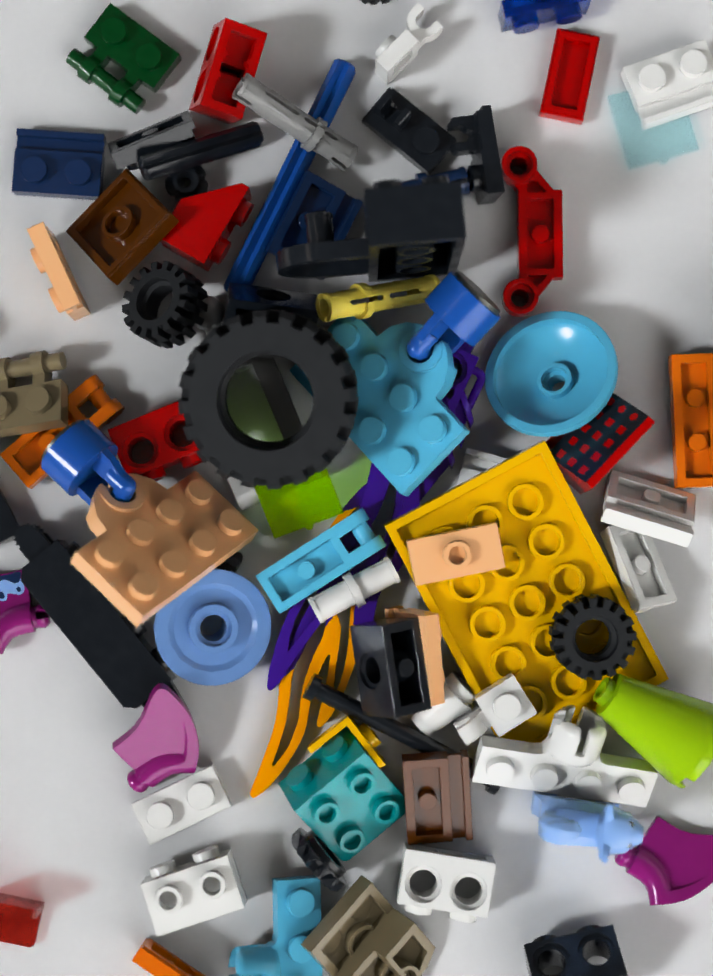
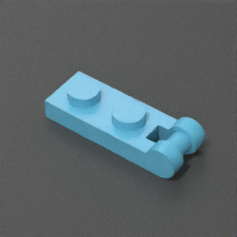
[256,508,387,614]

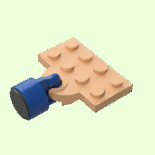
[41,419,259,627]

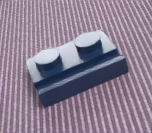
[12,128,107,200]
[265,170,363,280]

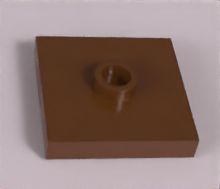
[66,168,180,286]

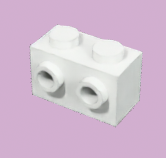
[140,845,247,937]

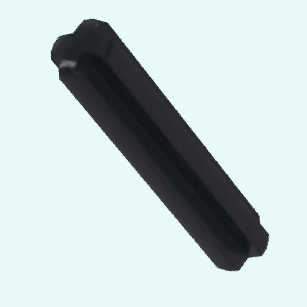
[138,121,264,181]

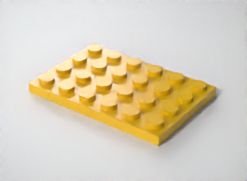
[384,440,669,743]

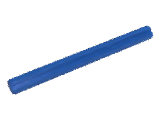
[224,59,355,293]

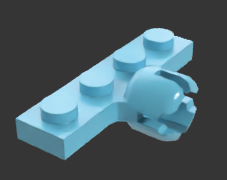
[228,875,322,976]

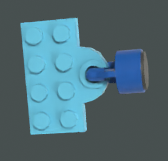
[289,271,501,496]

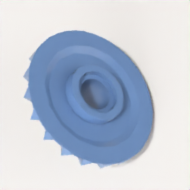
[153,568,271,686]

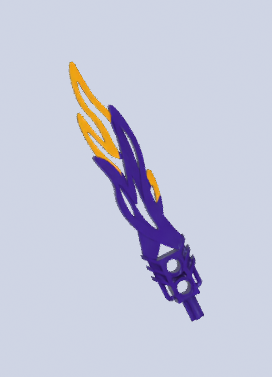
[250,342,486,798]

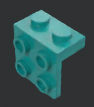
[278,726,405,861]

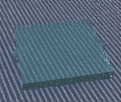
[607,91,699,170]

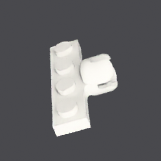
[470,705,659,808]

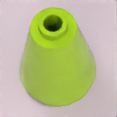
[593,674,713,789]

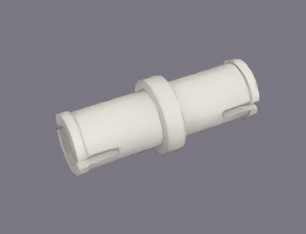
[307,556,401,624]

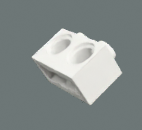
[396,842,496,923]

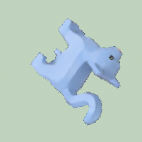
[531,791,644,863]

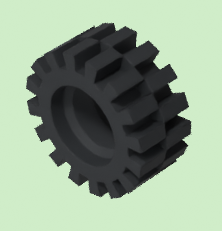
[122,261,208,349]
[549,594,637,681]

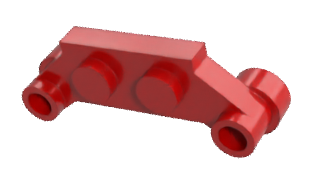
[501,146,563,317]

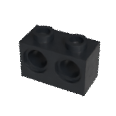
[524,924,628,976]

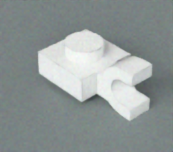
[375,3,443,85]
[453,673,537,746]

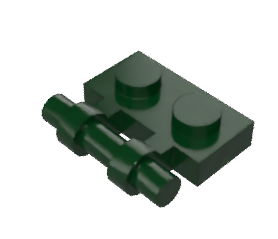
[66,3,182,114]

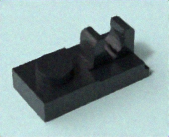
[362,87,457,176]
[447,105,505,205]
[108,110,196,170]

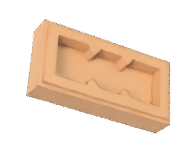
[406,522,506,586]

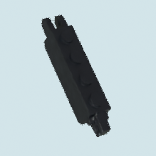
[13,523,189,710]

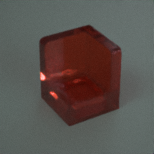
[0,893,45,947]

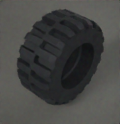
[178,309,359,490]

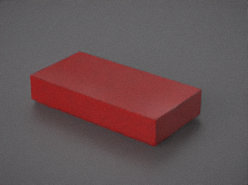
[539,28,600,125]

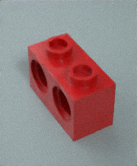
[189,18,268,124]
[108,401,203,482]

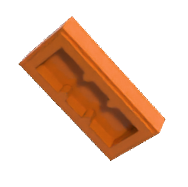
[132,938,205,976]

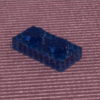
[498,0,591,34]

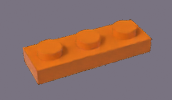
[668,353,713,489]

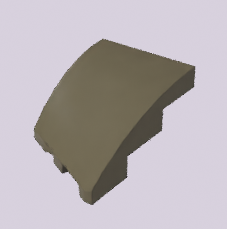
[301,875,435,976]

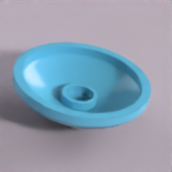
[485,311,618,437]

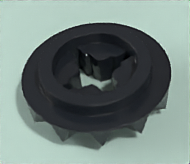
[291,827,347,892]

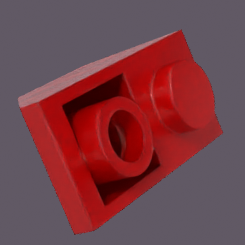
[160,183,254,272]

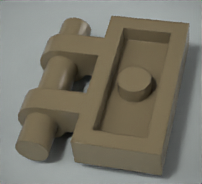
[0,350,69,438]

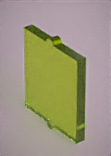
[254,467,344,538]

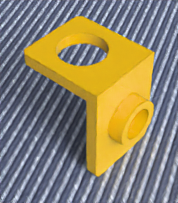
[307,715,386,769]

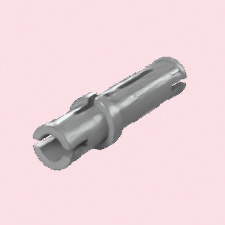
[232,73,358,171]

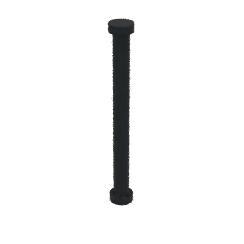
[302,673,501,795]

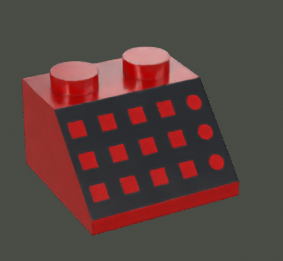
[546,393,655,494]

